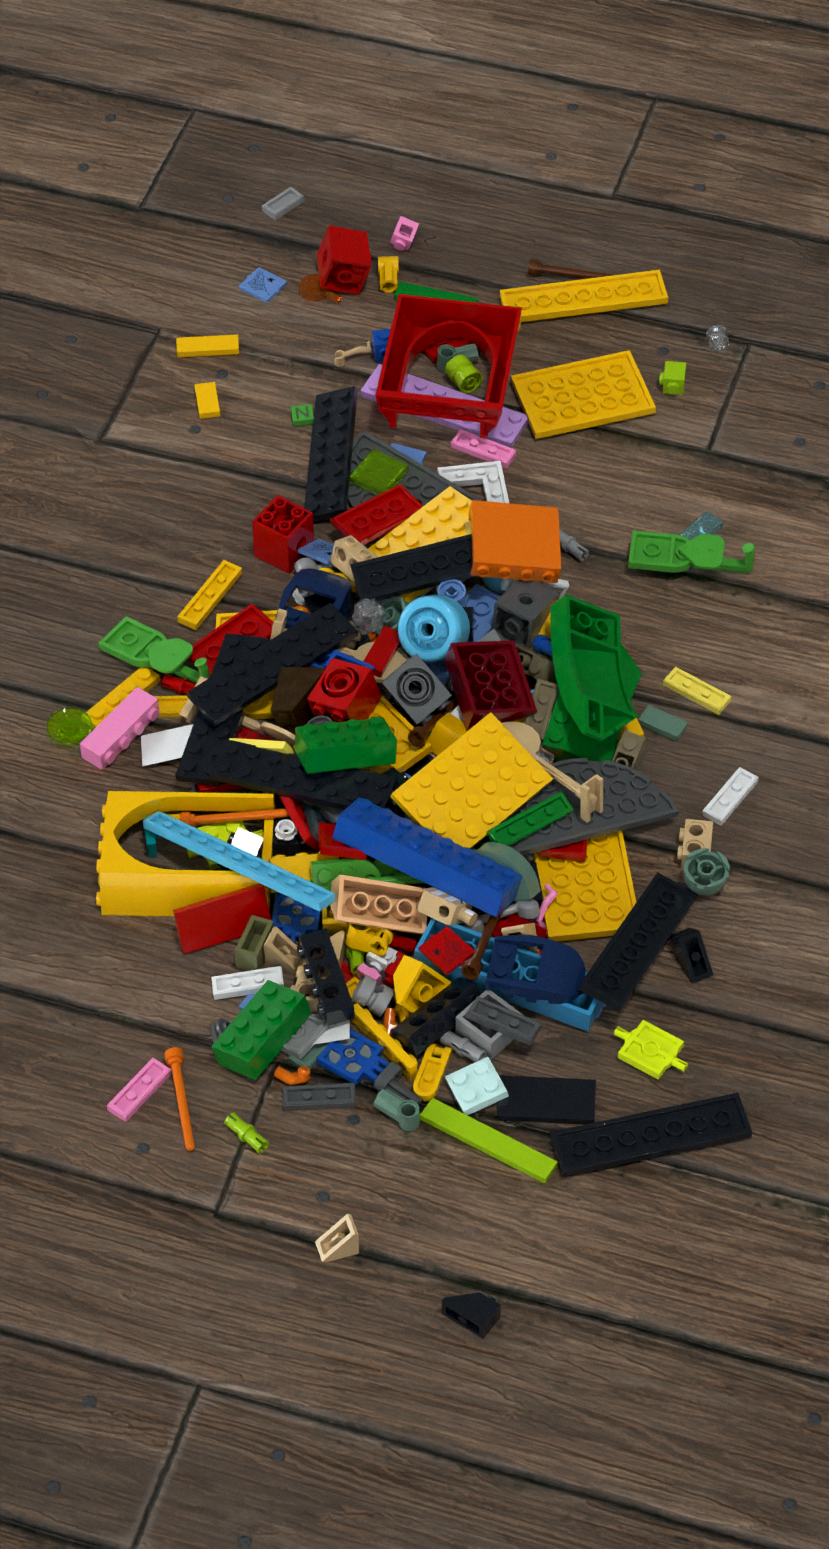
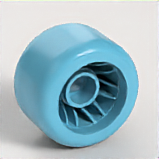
[398,595,470,663]

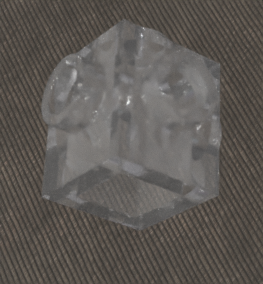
[352,598,386,635]

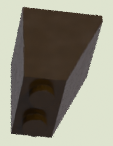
[270,667,325,735]

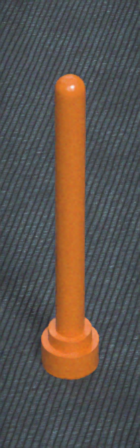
[180,808,290,827]
[164,1047,195,1151]

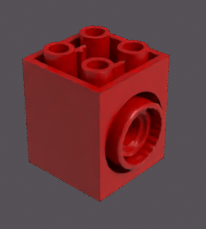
[317,225,371,295]
[252,495,314,574]
[307,658,382,722]

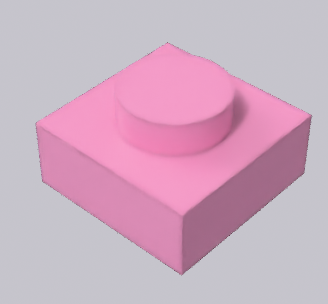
[357,963,381,985]

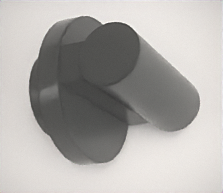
[210,1019,231,1044]

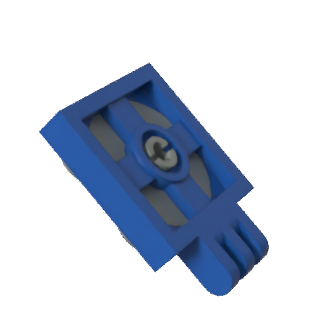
[272,892,321,944]
[317,1029,390,1086]

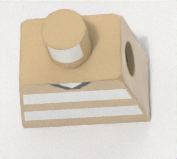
[417,887,478,926]

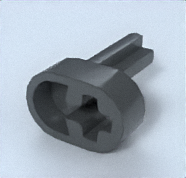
[374,1061,423,1107]

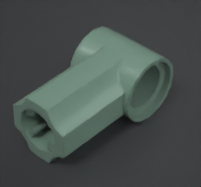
[436,344,479,372]
[374,1088,420,1131]

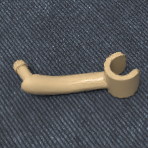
[334,341,373,367]

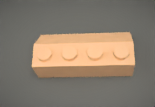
[330,874,427,935]

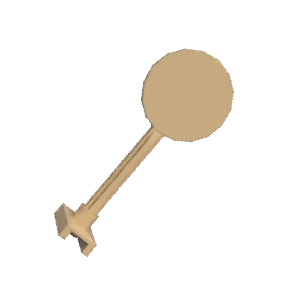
[270,609,409,683]
[179,676,295,749]
[502,721,603,823]

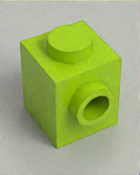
[659,361,686,395]

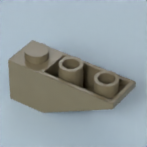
[506,639,557,684]
[612,730,649,771]

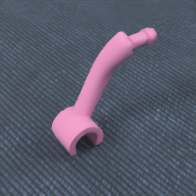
[531,884,558,928]

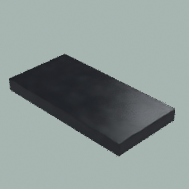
[497,1075,596,1124]

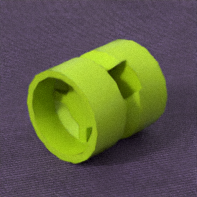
[445,354,483,394]

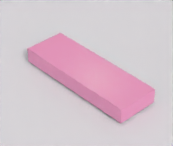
[451,429,517,469]
[107,1058,172,1122]

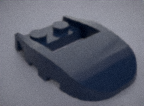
[275,568,352,629]
[485,935,586,1004]

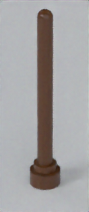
[528,259,614,279]
[408,697,458,747]
[461,912,502,980]

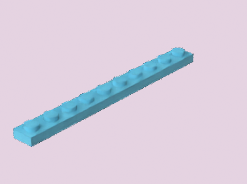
[143,811,335,911]

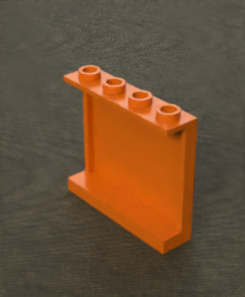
[468,500,561,583]

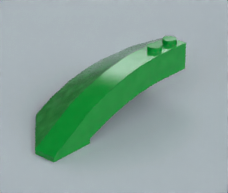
[550,594,639,741]
[542,644,642,762]

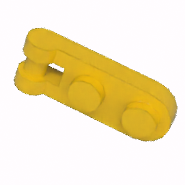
[413,1043,453,1102]

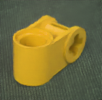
[345,923,393,956]

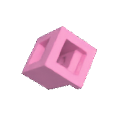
[390,216,419,251]

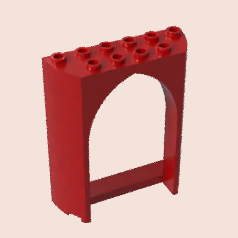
[376,294,522,439]

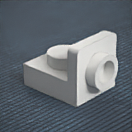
[366,947,398,978]

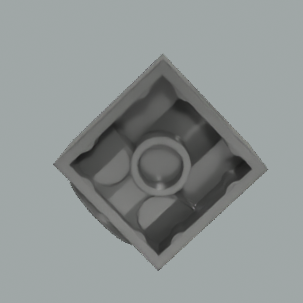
[492,580,560,648]
[378,654,452,726]

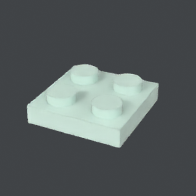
[445,1057,509,1115]

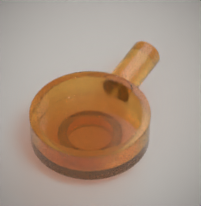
[299,274,342,304]

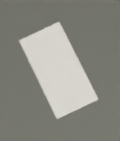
[141,724,193,766]

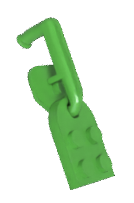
[628,530,755,573]
[98,616,210,684]
[310,858,424,907]

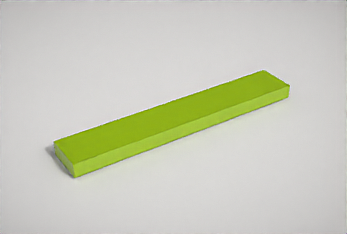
[420,1098,558,1184]

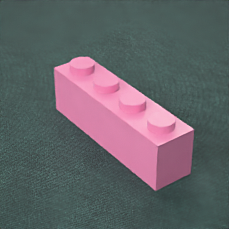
[80,687,160,770]

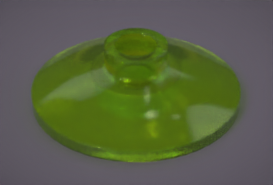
[47,708,92,744]

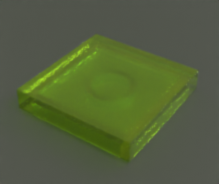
[349,449,409,495]

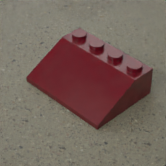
[444,640,537,731]

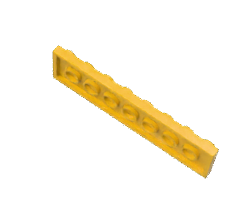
[500,270,668,322]

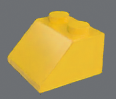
[393,955,451,1013]

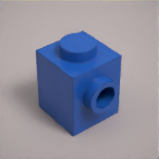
[372,329,391,363]

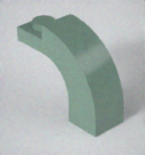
[473,842,541,901]

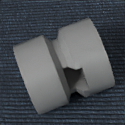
[351,974,394,1017]

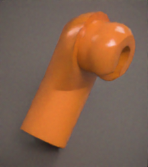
[383,1008,398,1039]
[274,1066,311,1086]

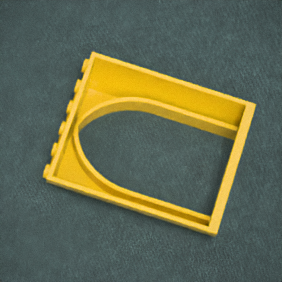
[96,791,276,917]

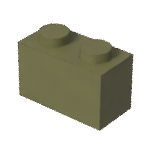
[235,915,274,971]

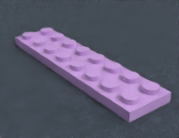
[360,364,528,448]

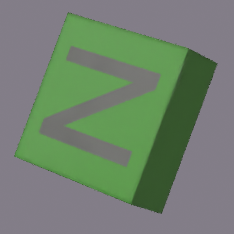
[291,404,314,426]

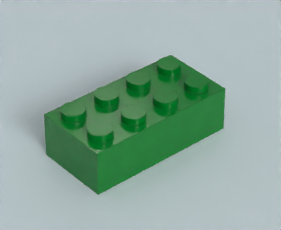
[294,717,397,774]
[211,980,312,1081]

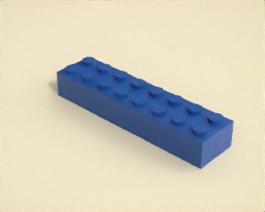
[332,797,523,917]

